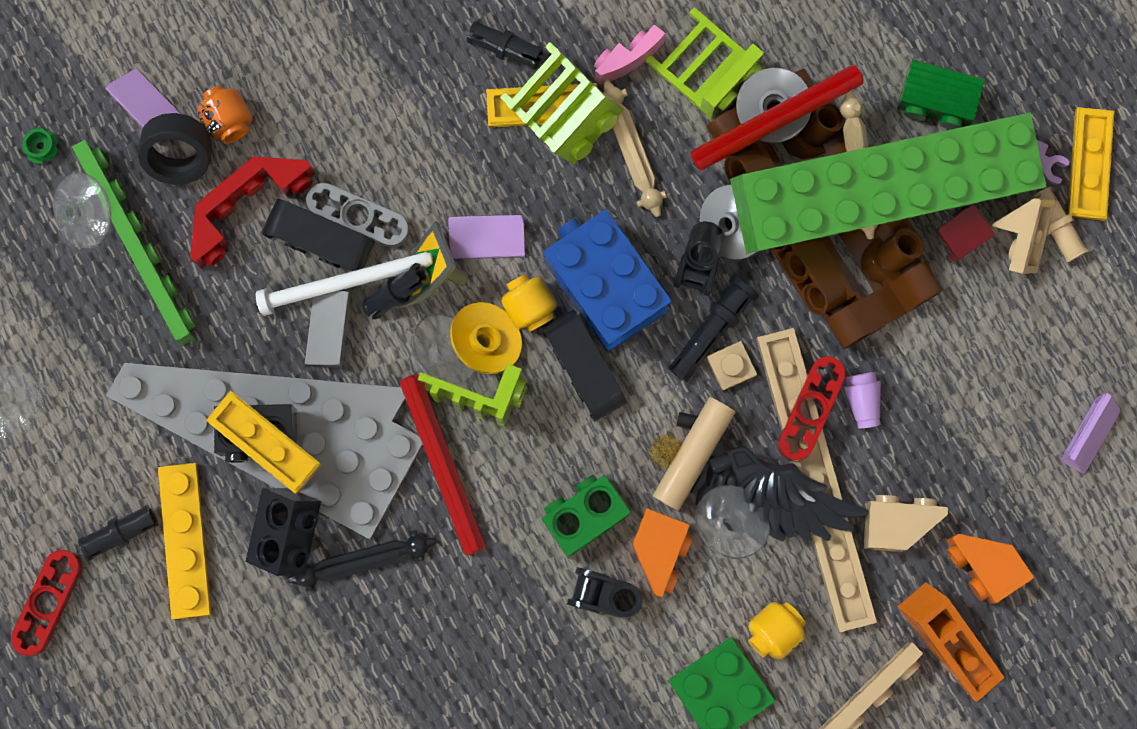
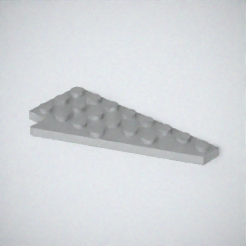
[106,363,423,540]

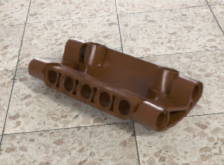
[706,69,944,350]

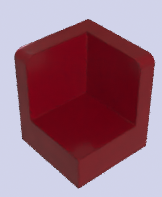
[937,204,995,263]

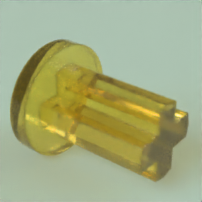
[650,435,682,469]

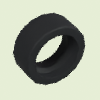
[137,113,212,185]

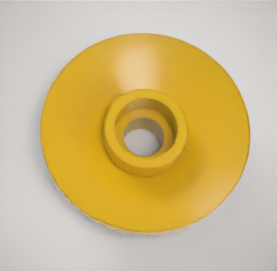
[450,302,522,374]

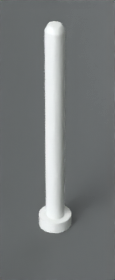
[256,252,433,316]

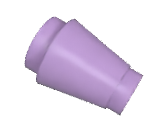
[843,372,881,429]

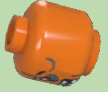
[197,86,253,144]

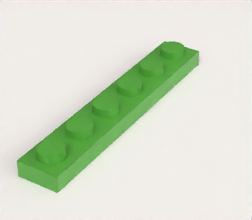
[72,140,196,346]

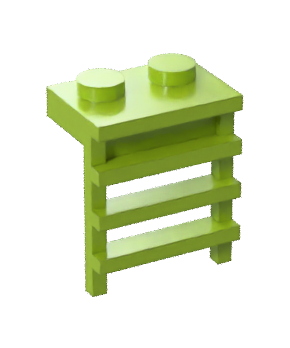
[645,7,764,120]
[500,42,624,164]
[418,363,528,428]

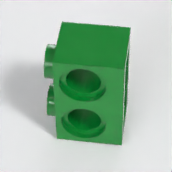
[541,474,631,558]

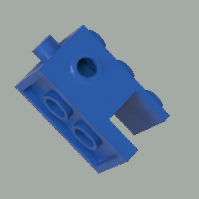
[543,209,672,353]

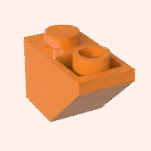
[632,508,693,598]
[946,534,1034,604]

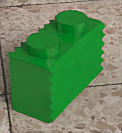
[897,59,985,130]

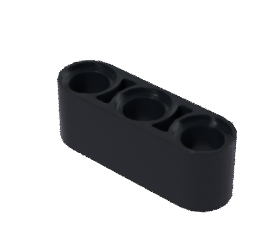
[261,199,375,271]
[541,309,627,422]

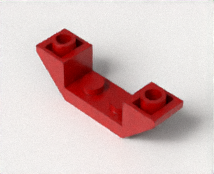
[190,156,315,268]

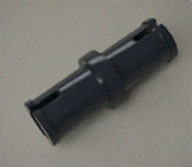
[467,21,544,69]
[362,263,430,320]
[78,505,159,561]

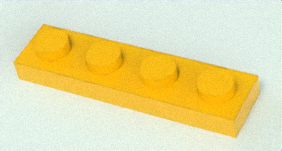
[158,463,212,620]

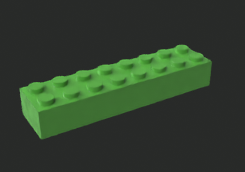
[730,112,1047,254]

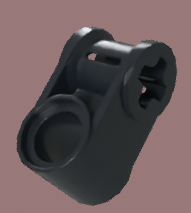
[673,221,724,297]
[566,567,642,619]

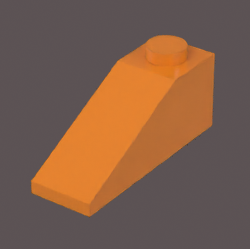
[897,582,1005,702]

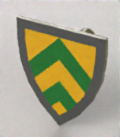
[395,221,469,307]

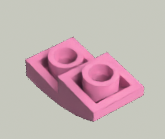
[594,25,666,85]

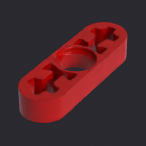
[778,356,845,462]
[11,550,82,656]

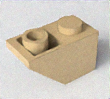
[863,495,948,552]

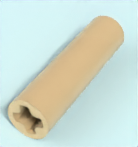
[652,397,736,512]

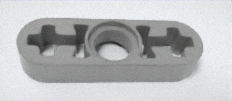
[306,183,409,248]

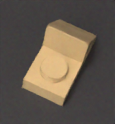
[992,198,1056,274]

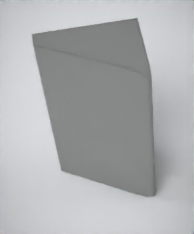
[305,291,351,369]

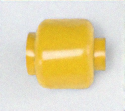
[501,273,557,332]
[748,602,806,660]

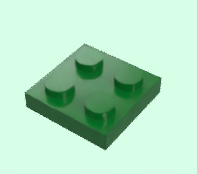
[667,637,775,729]

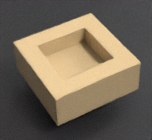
[706,341,757,392]

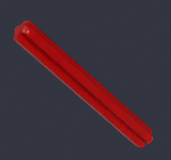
[690,65,863,170]
[400,374,485,555]

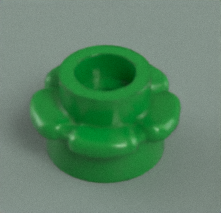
[22,128,59,164]

